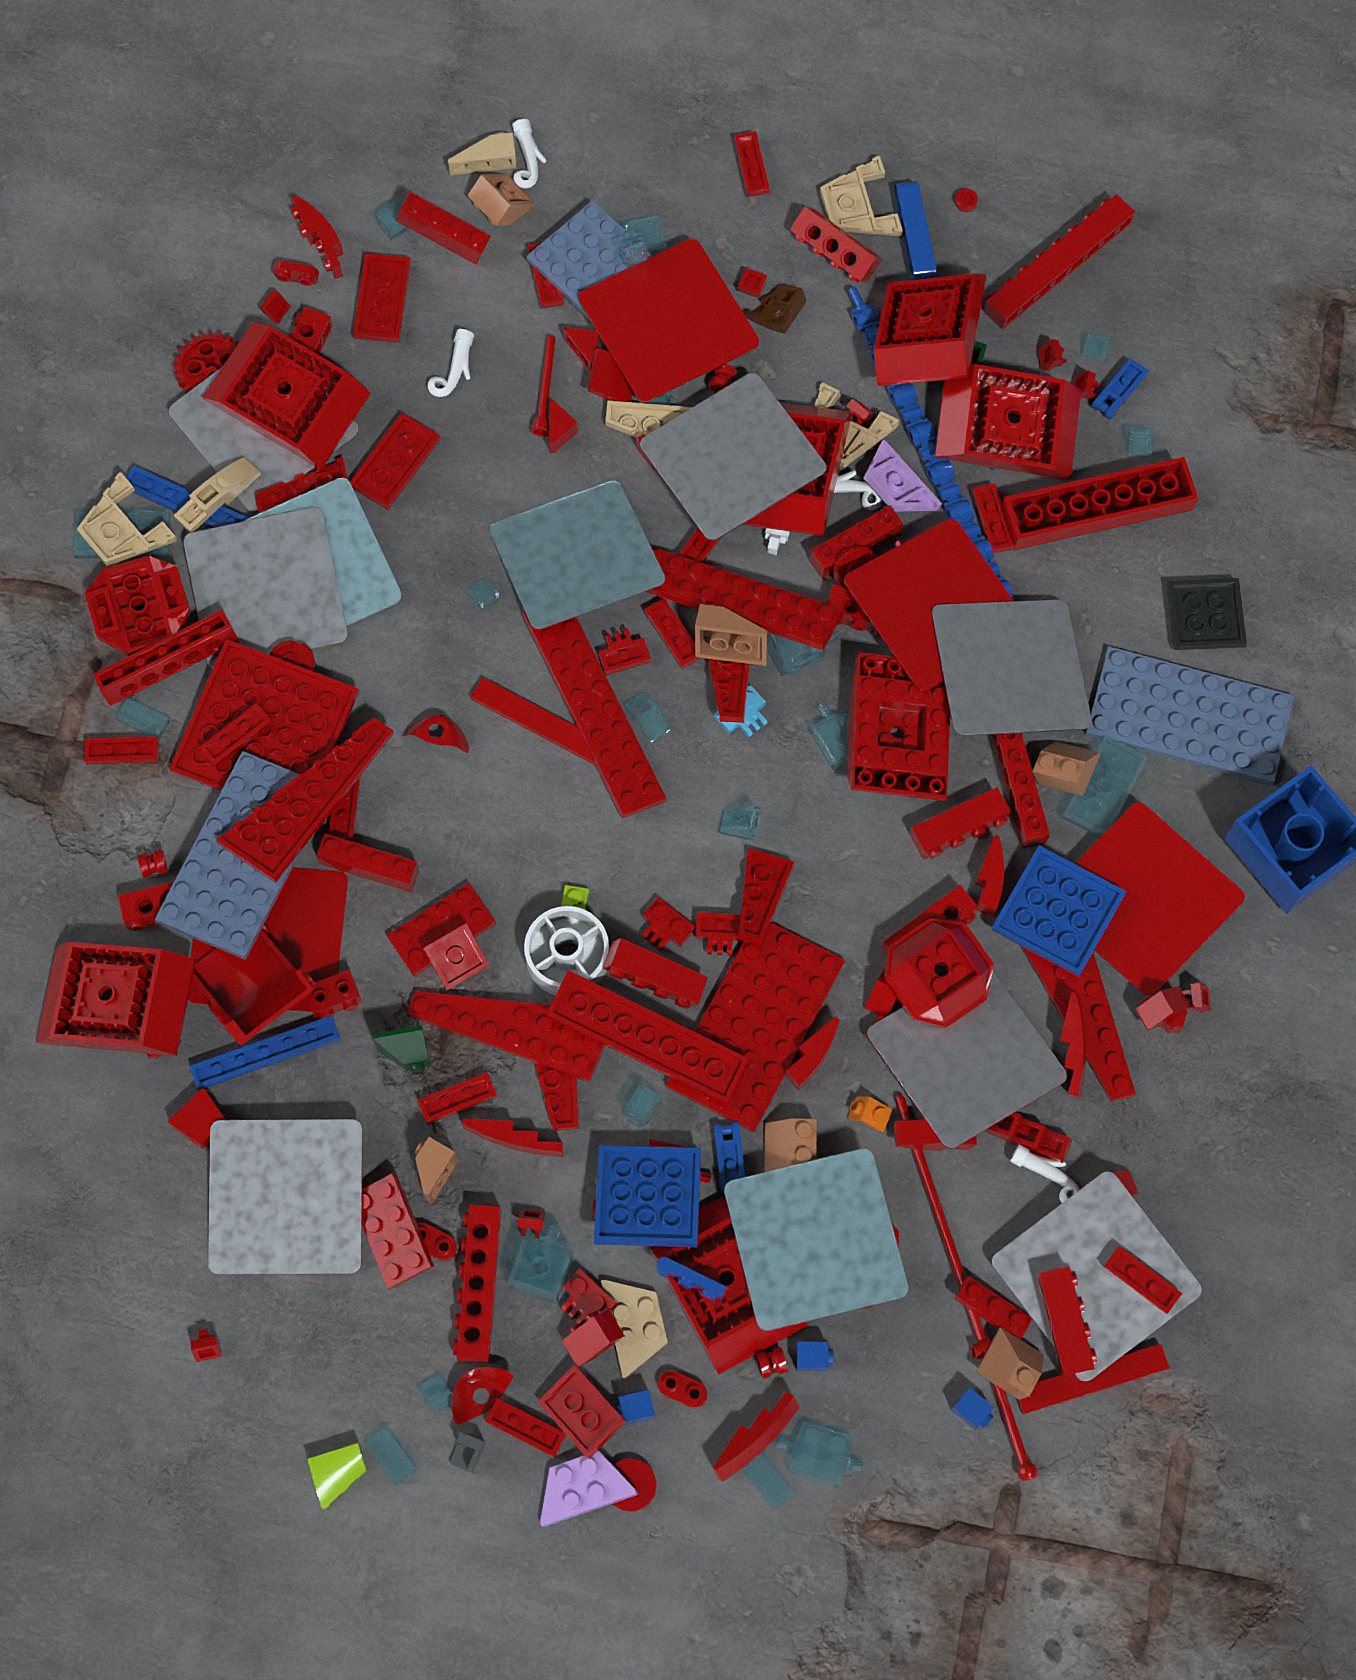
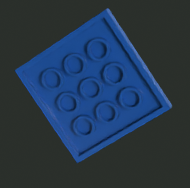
[992,845,1127,977]
[594,1145,701,1247]

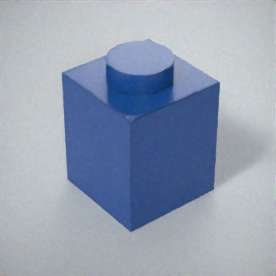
[796,1342,833,1371]
[951,1387,994,1430]
[615,1390,655,1425]

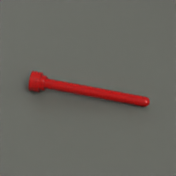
[531,335,556,437]

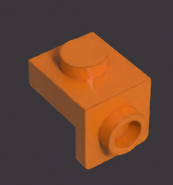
[848,1097,892,1132]

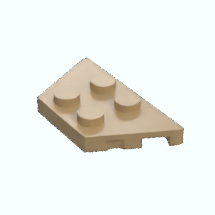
[601,1280,668,1379]

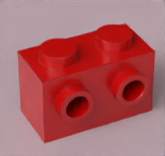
[306,969,362,1020]
[562,1310,625,1367]

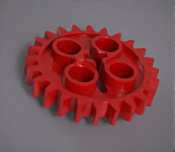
[173,331,239,394]

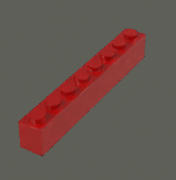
[984,194,1135,330]

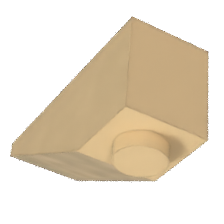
[448,132,517,176]

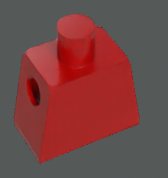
[167,1088,225,1149]

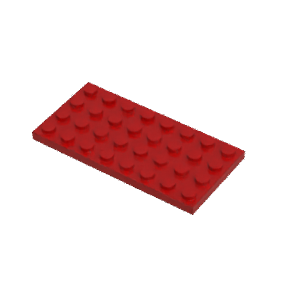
[666,923,845,1133]

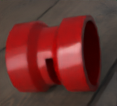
[708,364,737,393]
[137,849,168,878]
[756,1347,788,1379]

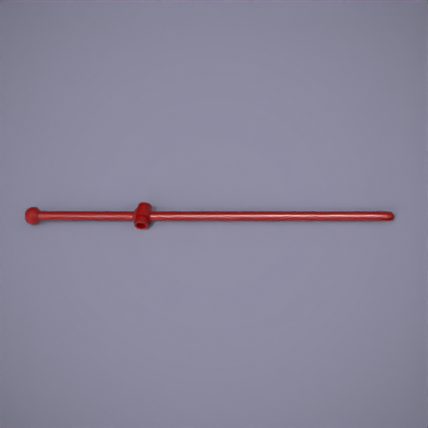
[895,1094,1038,1481]

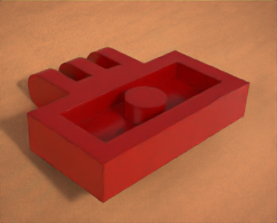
[598,628,651,676]
[641,897,696,952]
[696,912,744,956]
[561,1268,618,1325]

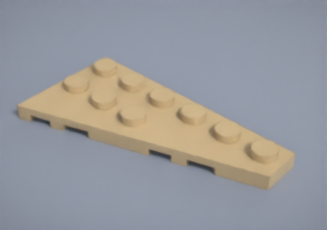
[606,401,693,438]

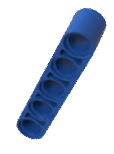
[894,181,937,280]

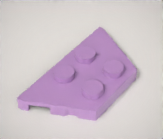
[863,440,942,512]
[540,1451,638,1527]

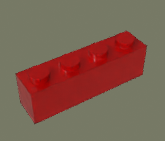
[396,192,491,265]
[909,787,1011,859]
[316,833,420,893]
[602,938,708,1009]
[1037,1266,1098,1376]

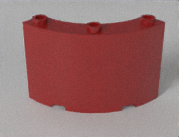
[191,925,315,1046]

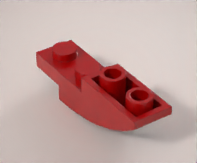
[290,195,343,279]

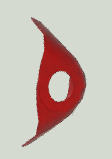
[403,714,469,753]
[452,1367,514,1425]

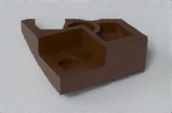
[744,285,807,334]

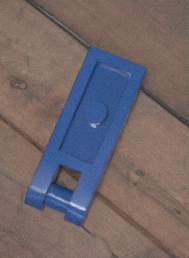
[1091,358,1149,420]
[714,1121,745,1193]
[657,1257,726,1301]

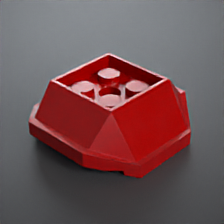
[84,556,191,656]
[884,918,994,1029]

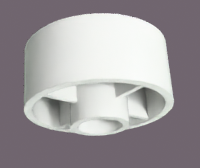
[524,906,609,995]

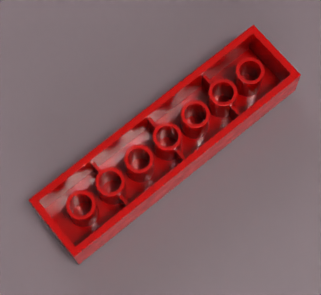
[1002,457,1198,551]

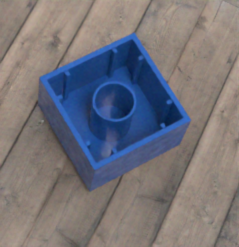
[1224,765,1356,914]

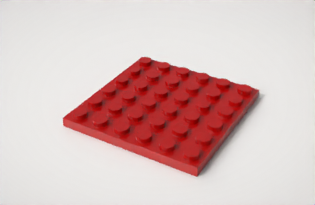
[169,639,360,791]

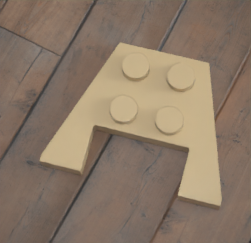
[820,156,903,236]
[814,382,899,468]
[77,472,177,566]

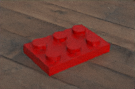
[537,1365,627,1459]

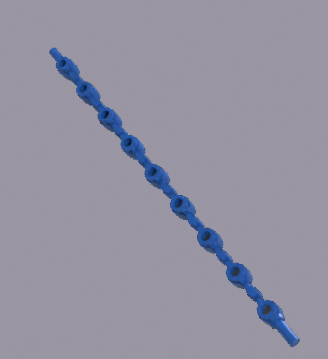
[848,286,1013,598]

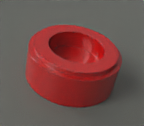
[955,188,978,212]

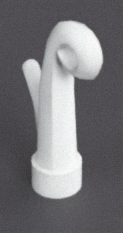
[512,119,546,189]
[428,329,474,397]
[834,470,883,511]
[1010,1144,1080,1203]

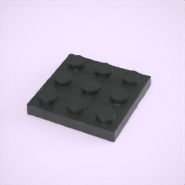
[1167,578,1247,650]

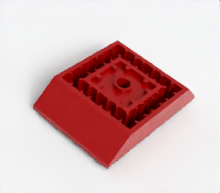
[874,273,987,386]
[202,322,371,470]
[934,364,1081,481]
[740,402,852,536]
[847,652,950,801]
[36,942,196,1056]
[648,1196,808,1375]

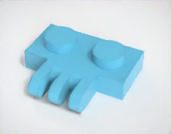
[714,685,768,737]

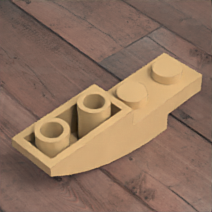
[174,457,261,533]

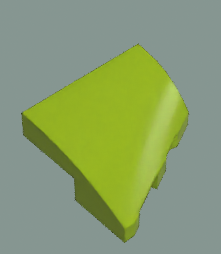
[307,1443,367,1510]

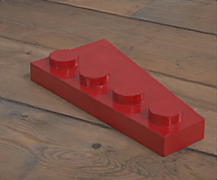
[255,456,348,514]
[708,659,750,723]
[739,848,794,946]
[535,1063,579,1131]

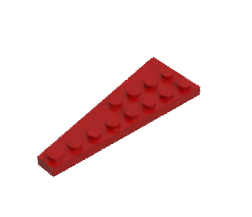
[216,717,394,883]
[1020,946,1136,1102]
[406,991,605,1083]

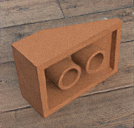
[695,604,768,666]

